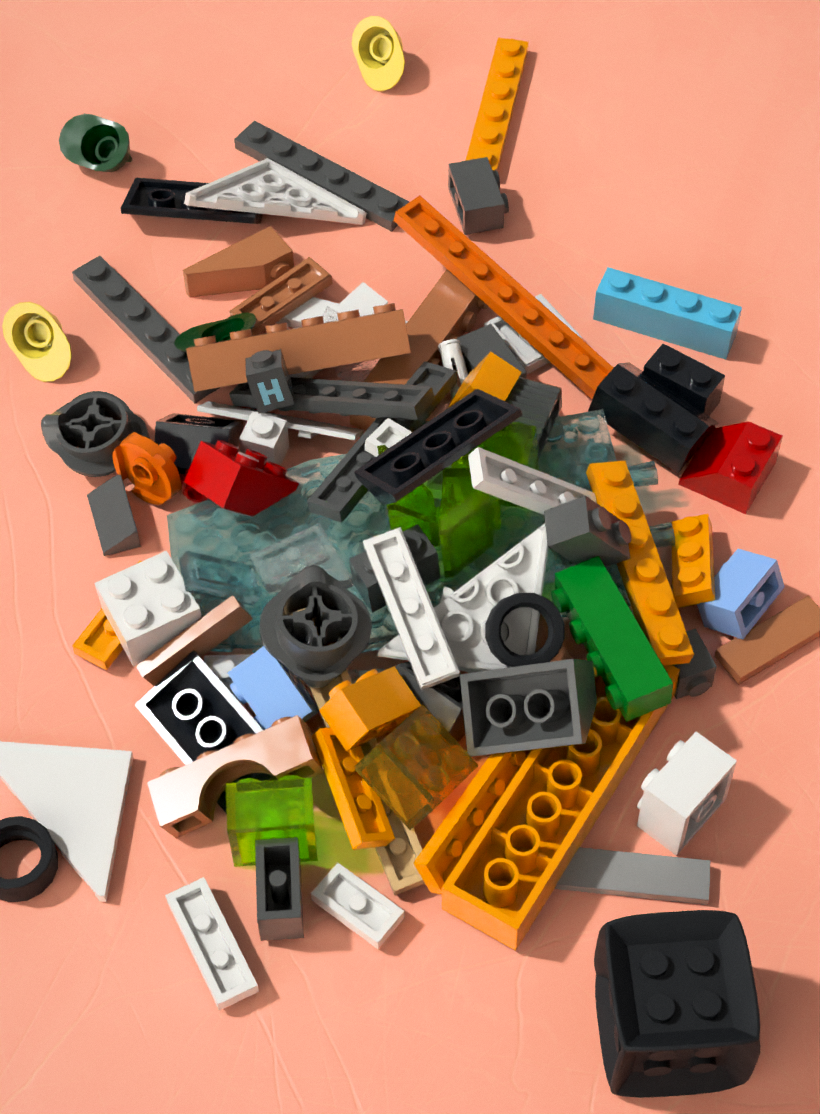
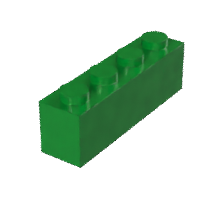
[551,556,673,722]

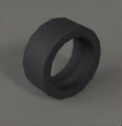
[485,593,565,667]
[0,816,58,902]

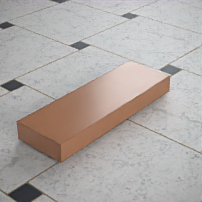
[229,257,333,336]
[714,595,820,685]
[136,596,253,686]

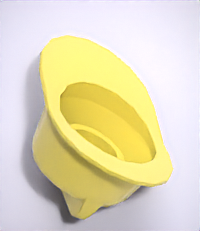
[352,16,405,91]
[2,302,72,382]

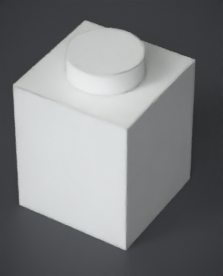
[239,411,290,465]

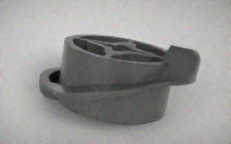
[41,391,150,477]
[259,566,372,688]

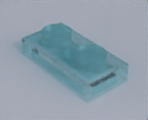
[179,551,261,606]

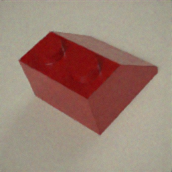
[678,421,783,514]

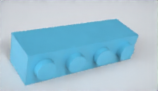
[593,267,742,360]

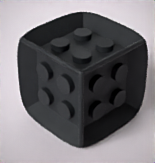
[594,910,761,1098]

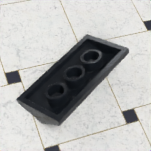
[121,178,262,224]
[354,389,523,506]
[135,650,279,819]

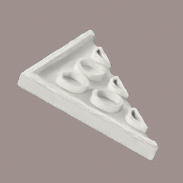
[184,158,367,225]
[377,524,549,671]
[0,741,134,902]

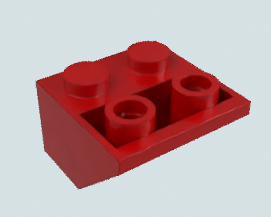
[184,440,299,517]

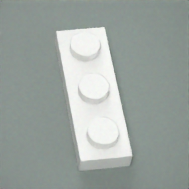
[165,877,259,1011]

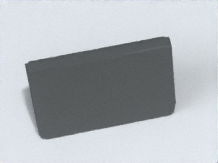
[87,474,141,556]

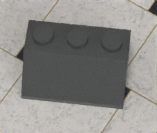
[460,659,597,757]

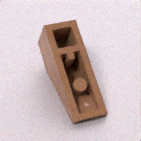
[183,226,294,297]

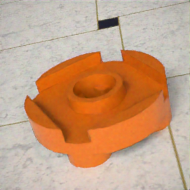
[112,432,182,505]

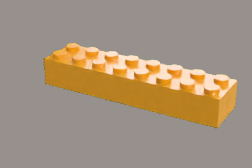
[442,665,680,951]

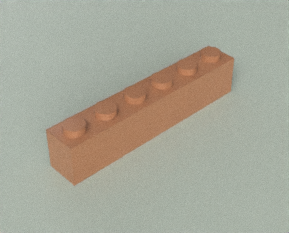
[350,269,488,431]
[186,303,411,392]

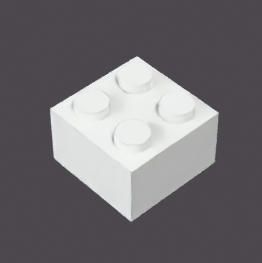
[94,550,202,667]
[637,731,737,856]

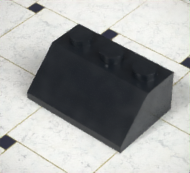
[588,362,719,473]

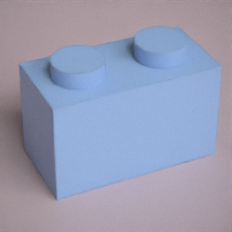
[697,548,785,639]
[228,646,319,730]

